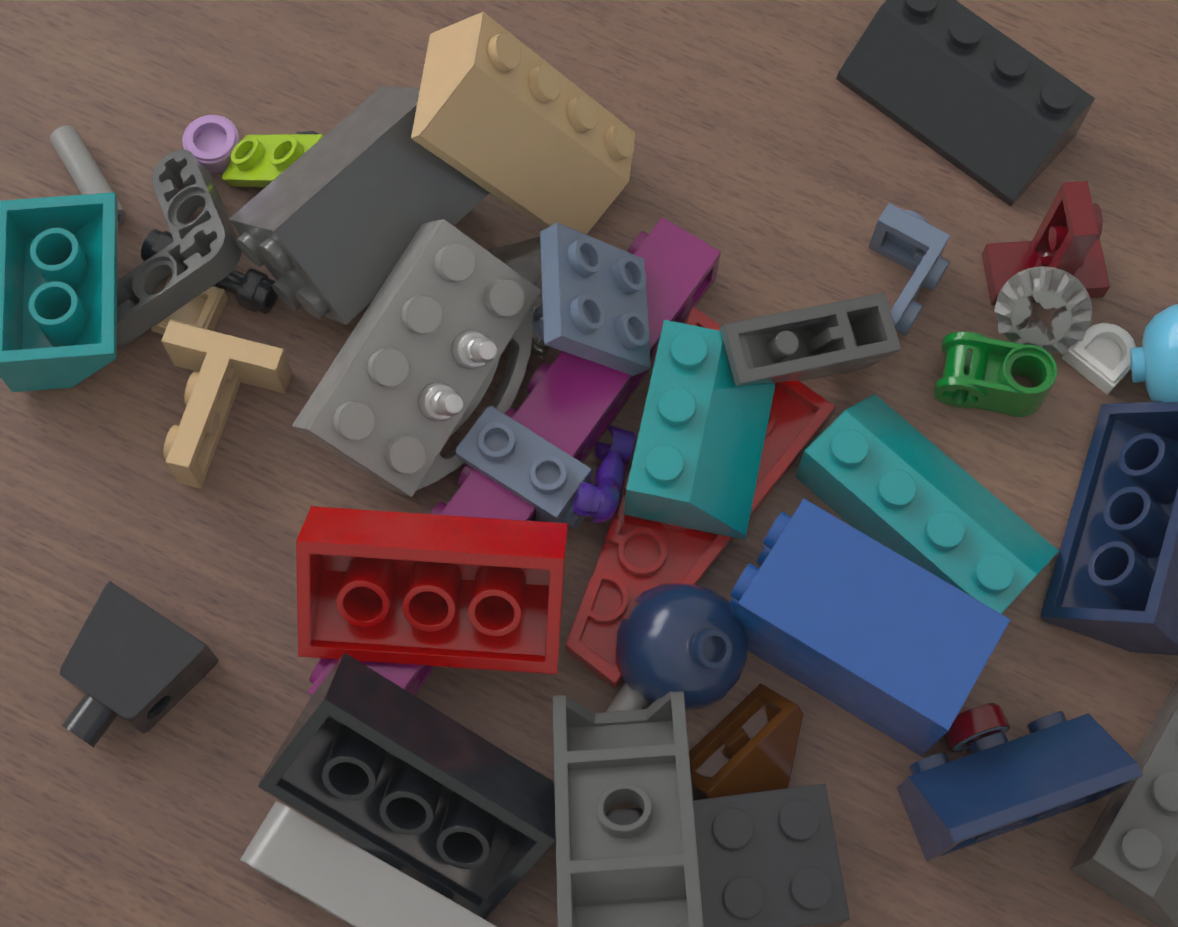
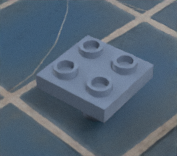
[532,222,651,376]

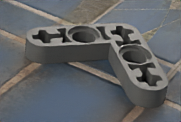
[117,149,242,346]

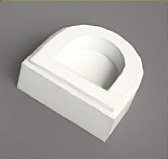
[1062,323,1136,395]

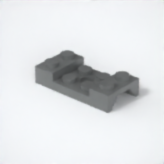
[553,691,703,927]

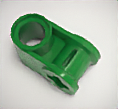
[934,331,1057,417]

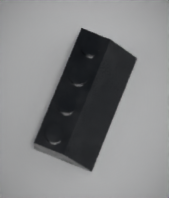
[836,0,1095,207]
[258,652,556,919]

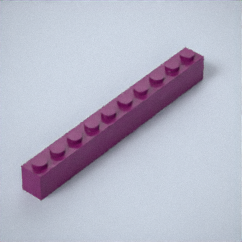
[308,217,721,697]

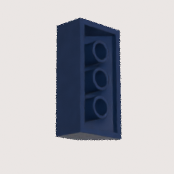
[1040,402,1178,656]

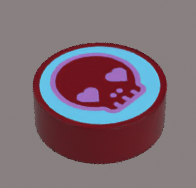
[943,703,1010,752]

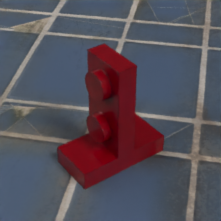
[982,181,1110,305]

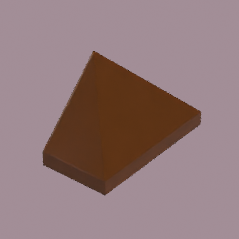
[689,683,803,799]

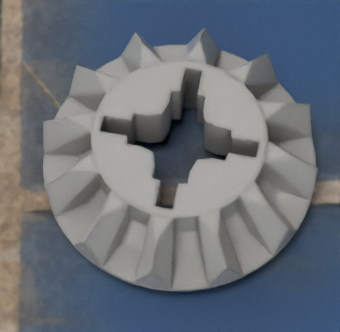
[994,266,1092,355]

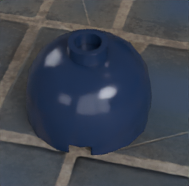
[616,583,747,710]

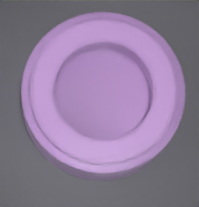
[182,115,241,173]

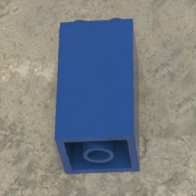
[730,498,1011,756]

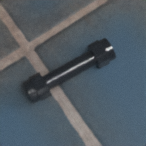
[141,229,278,314]

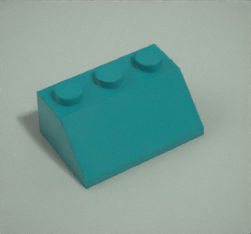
[0,192,118,392]
[624,320,775,540]

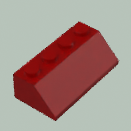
[296,506,568,674]

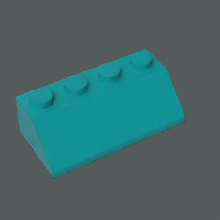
[795,394,1059,614]

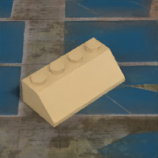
[411,12,635,235]

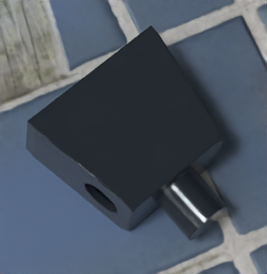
[59,581,219,748]

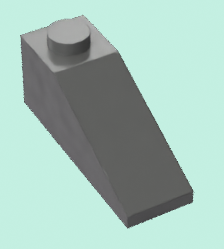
[719,292,902,387]

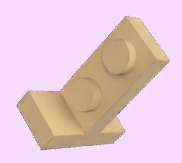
[161,320,293,489]

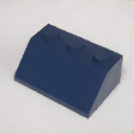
[897,711,1143,862]

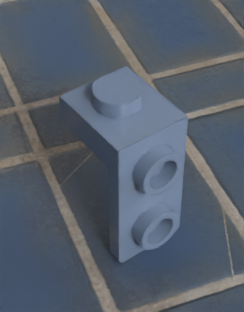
[868,203,951,336]
[456,406,591,530]

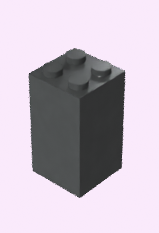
[228,86,490,325]

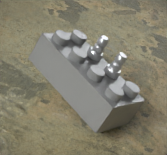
[292,219,541,497]

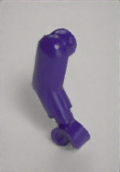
[572,425,635,523]

